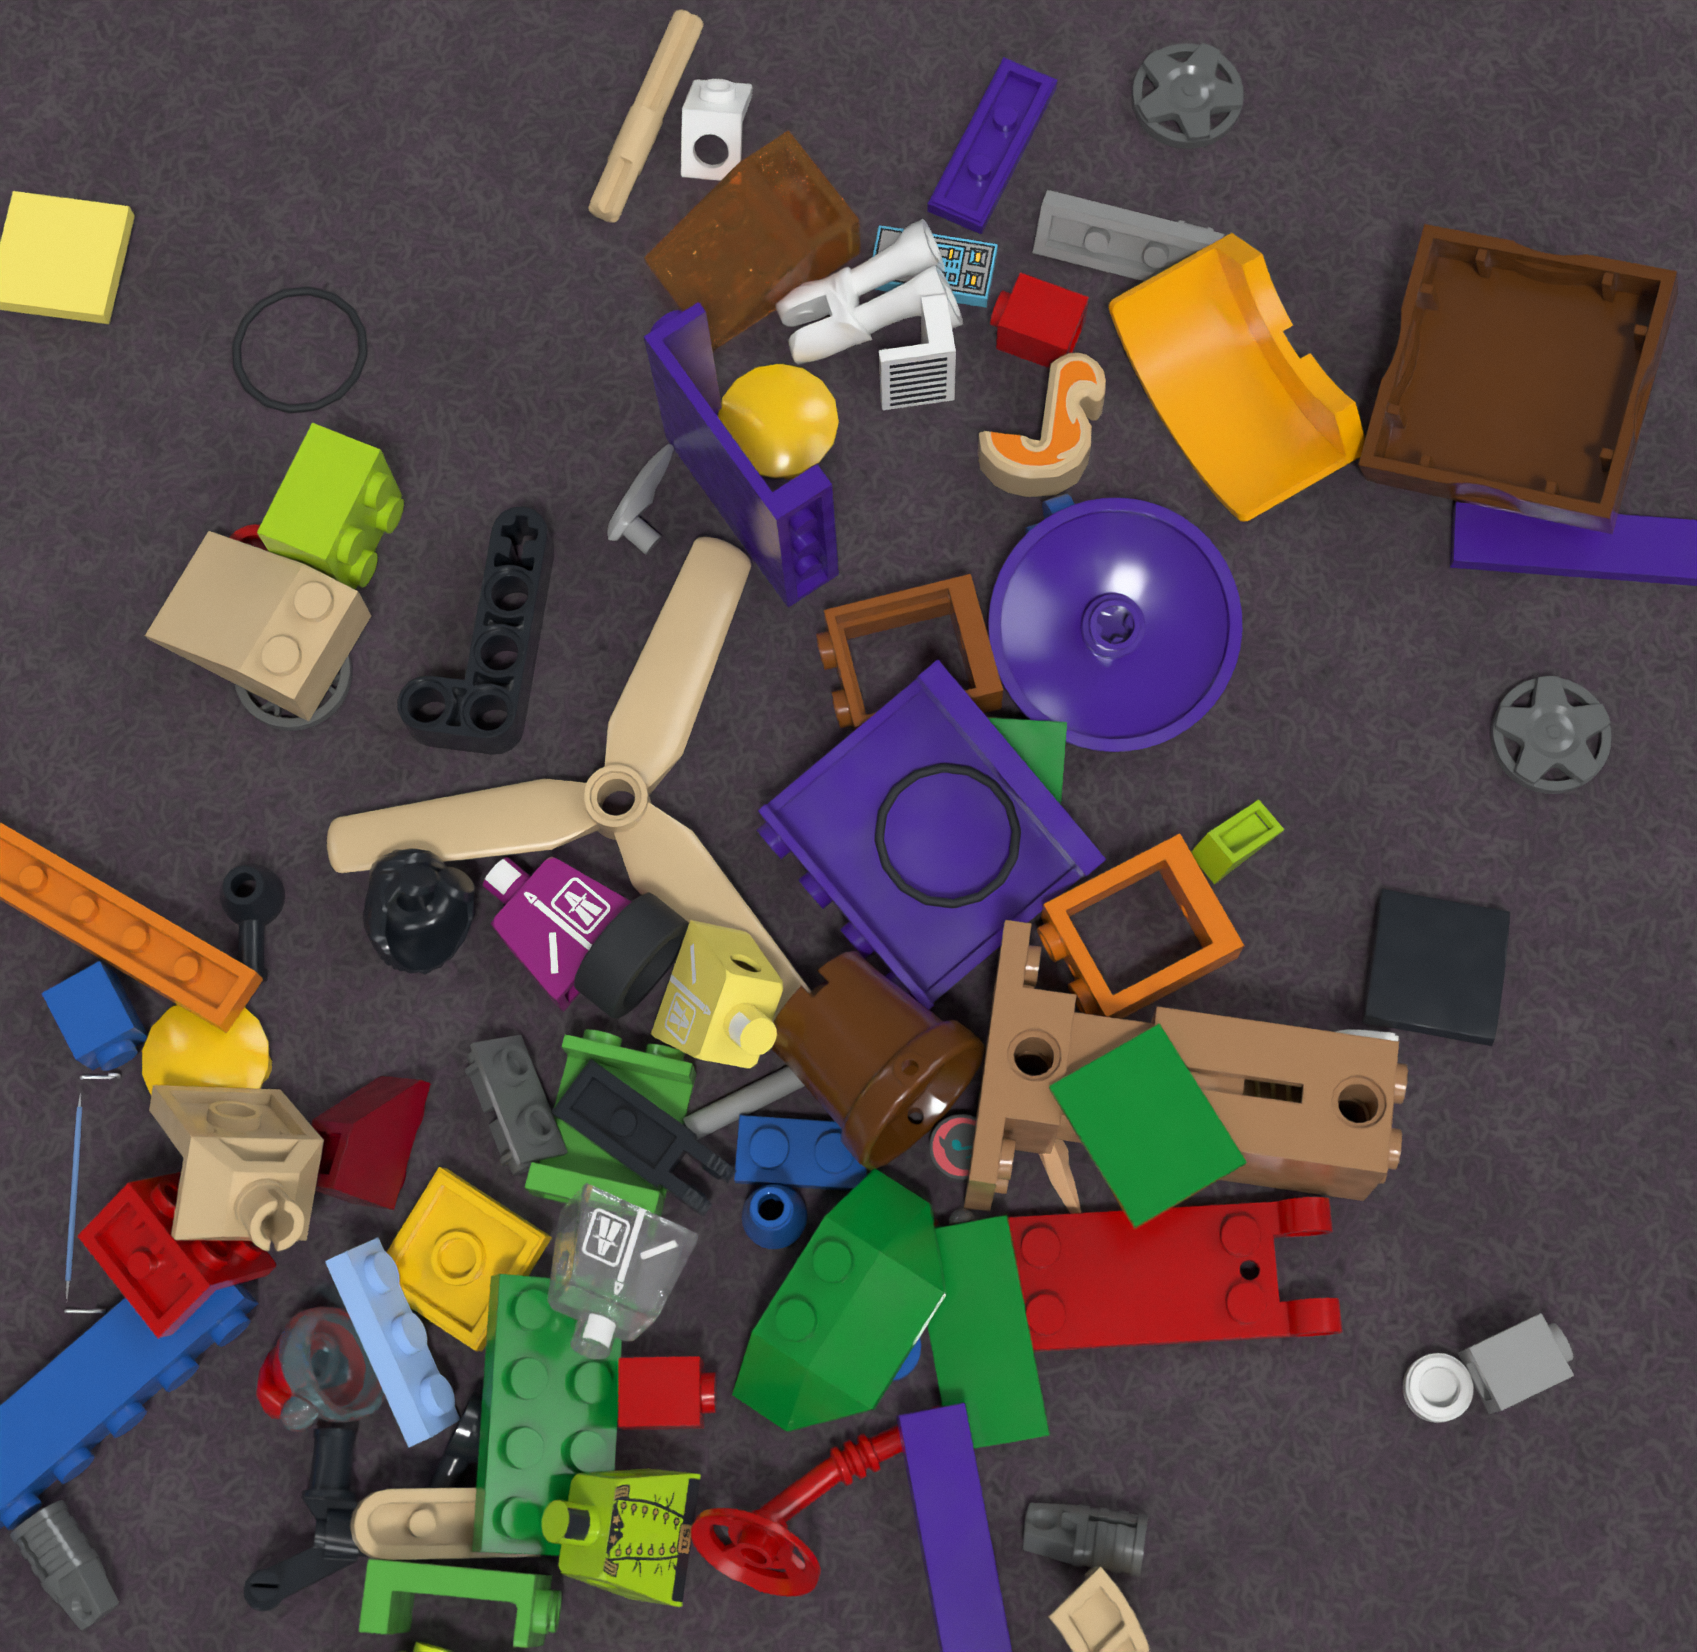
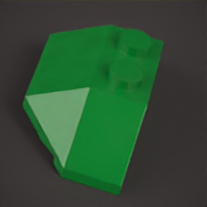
[732,1169,947,1432]

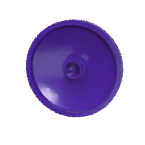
[987,498,1243,752]

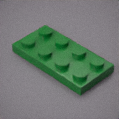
[472,1274,625,1556]

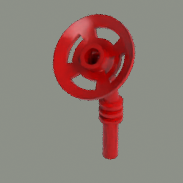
[690,1406,938,1597]

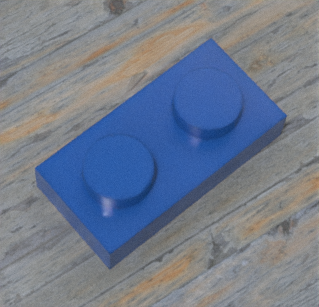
[734,1115,867,1191]

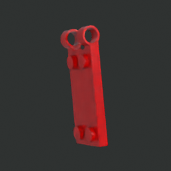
[1008,1197,1343,1352]

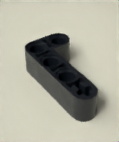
[397,506,554,755]

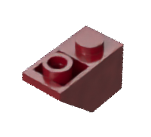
[311,1076,431,1210]

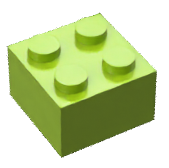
[257,423,404,590]

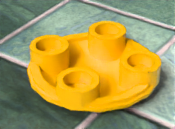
[718,364,839,480]
[142,1005,272,1095]

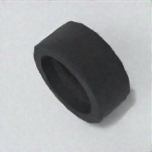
[574,892,689,1019]

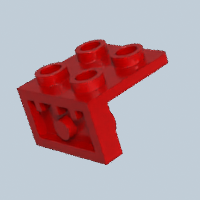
[77,1172,277,1339]

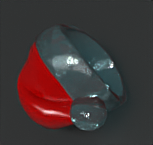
[256,1306,386,1433]

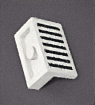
[879,294,956,410]

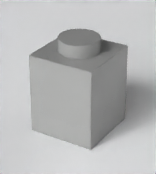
[1458,1313,1574,1414]

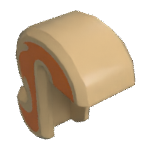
[978,353,1106,497]

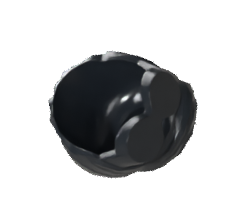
[363,848,475,975]

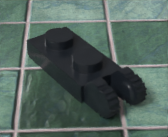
[552,1059,736,1216]

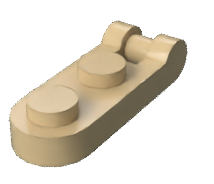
[350,1488,540,1560]

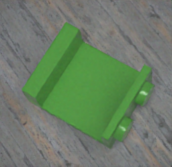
[525,1029,697,1225]

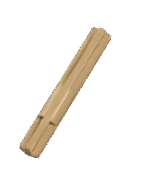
[589,9,703,223]

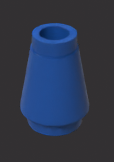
[742,1184,807,1249]

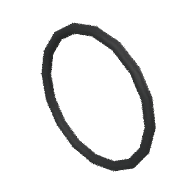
[232,286,368,413]
[874,763,1021,909]

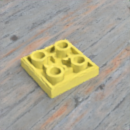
[0,191,135,324]

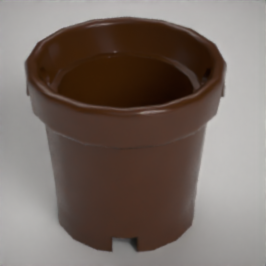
[771,951,985,1170]

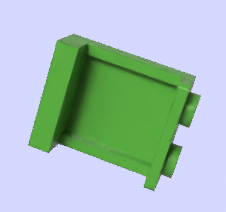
[359,1559,562,1648]

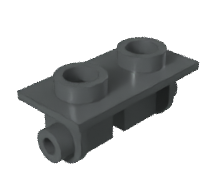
[465,1035,568,1176]

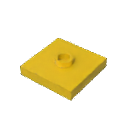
[386,1167,552,1351]

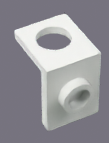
[681,79,752,182]

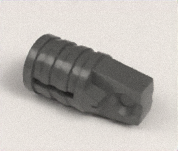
[10,1500,119,1631]
[1023,1503,1148,1577]

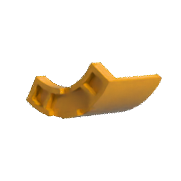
[1109,233,1365,521]

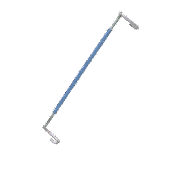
[64,1073,121,1313]

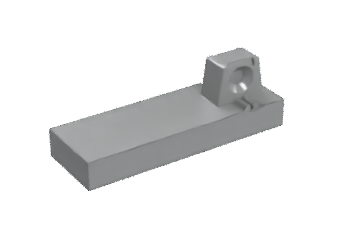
[1032,190,1224,281]

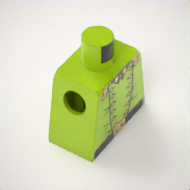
[542,1468,701,1607]

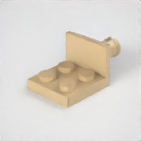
[149,1085,323,1251]

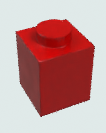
[990,272,1089,368]
[618,1356,717,1430]

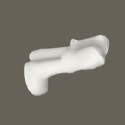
[775,219,963,364]

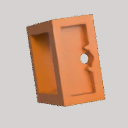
[1037,834,1244,1019]

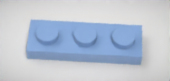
[325,1238,461,1447]

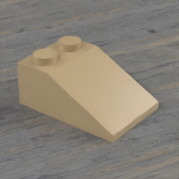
[145,531,371,721]

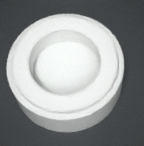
[1403,1353,1473,1423]

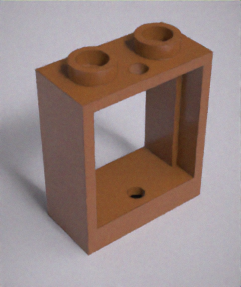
[816,574,1003,732]

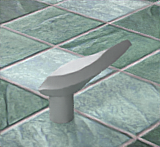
[607,444,674,555]

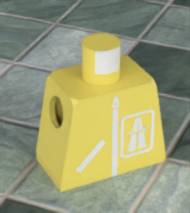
[651,920,783,1068]

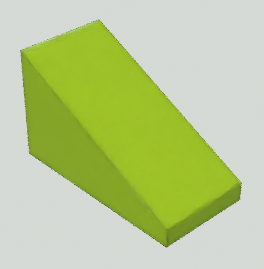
[1191,800,1284,884]

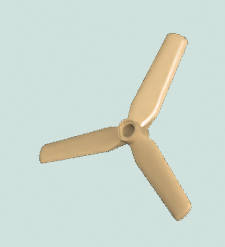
[327,536,811,1022]

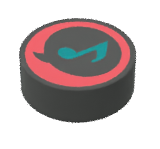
[929,1115,976,1183]

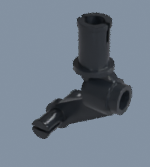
[243,1428,369,1612]

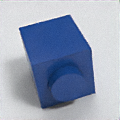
[42,961,148,1071]

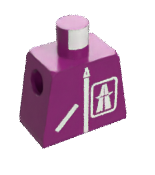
[483,857,631,1012]

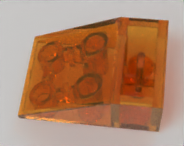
[644,130,861,351]

